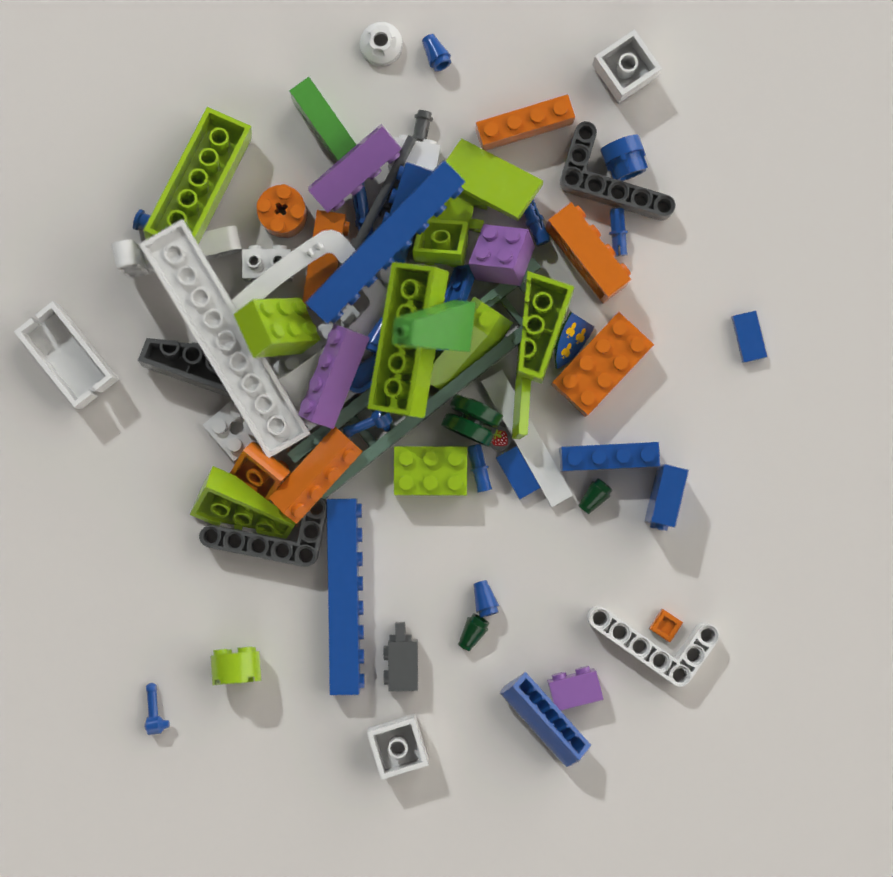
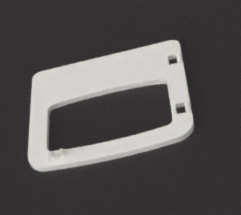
[232,230,387,431]

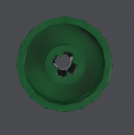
[441,394,503,447]

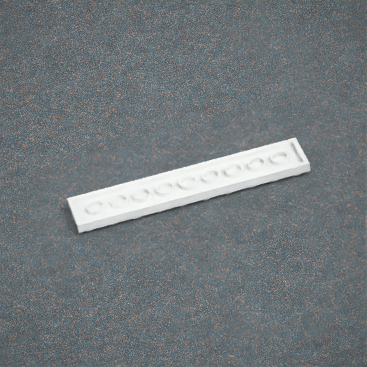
[139,219,310,458]

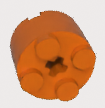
[257,184,307,238]

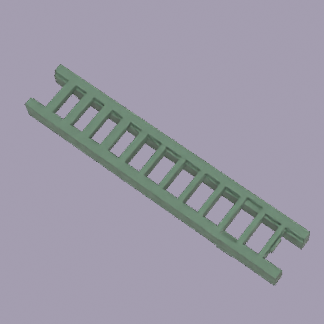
[287,258,541,499]

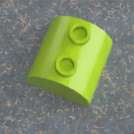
[413,219,468,267]

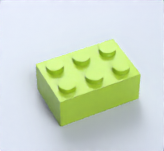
[233,298,321,358]
[394,446,467,496]

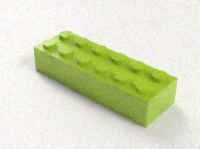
[143,107,252,245]
[367,262,449,418]

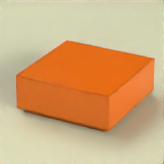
[649,609,683,642]

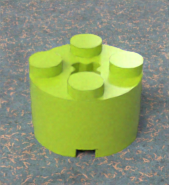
[210,647,262,685]

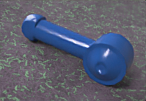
[343,410,393,437]
[145,683,170,735]

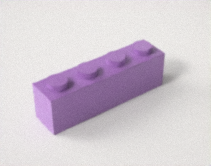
[308,124,401,213]
[298,324,370,429]

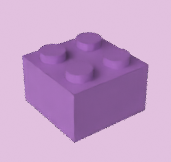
[468,224,535,286]

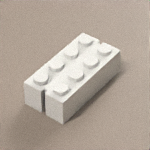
[14,301,119,409]

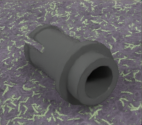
[412,110,433,142]

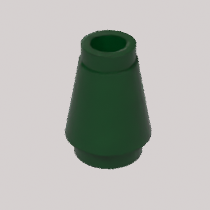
[578,478,613,514]
[458,613,489,651]

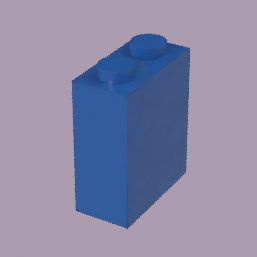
[645,464,689,531]

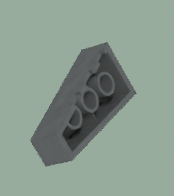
[138,338,231,398]

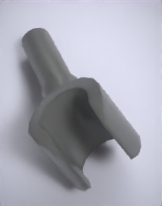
[379,186,397,217]

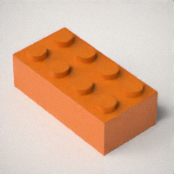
[545,202,632,304]
[551,312,654,417]

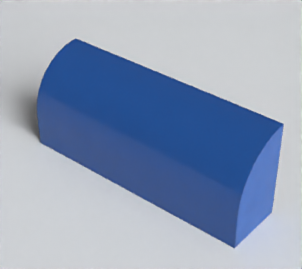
[500,672,591,767]

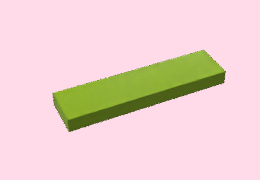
[512,343,531,439]

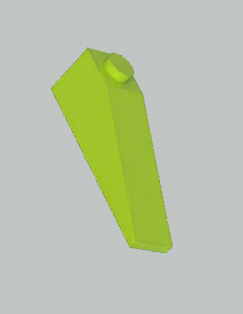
[430,297,513,390]
[190,466,296,539]

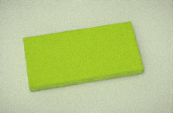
[446,138,543,222]

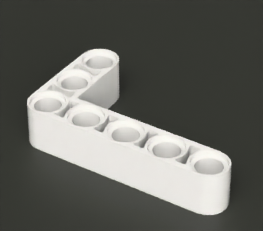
[111,226,242,277]
[587,606,719,687]

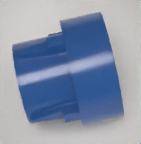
[600,134,648,181]

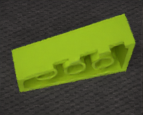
[518,271,574,384]

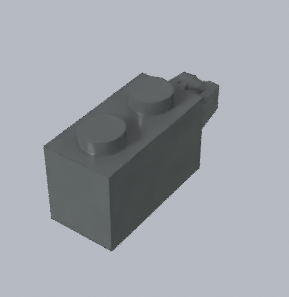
[383,622,418,691]

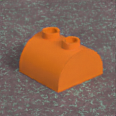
[230,441,292,502]

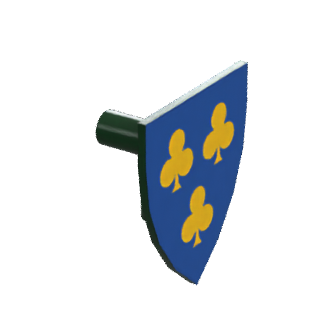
[554,312,594,369]

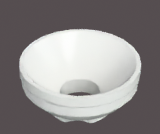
[360,22,403,66]

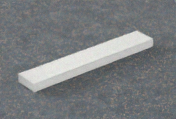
[481,370,573,507]

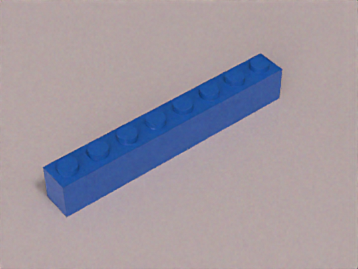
[305,160,466,324]
[327,499,365,695]

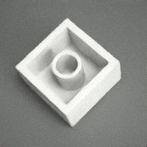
[592,29,662,103]
[367,714,429,780]

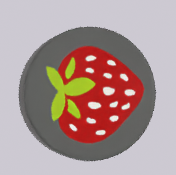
[490,426,511,451]

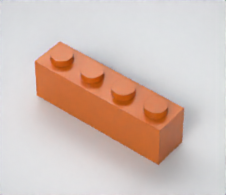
[475,94,575,151]
[302,210,350,309]
[269,427,363,524]

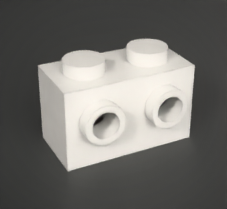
[242,245,293,282]

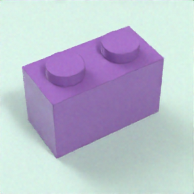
[547,666,604,711]

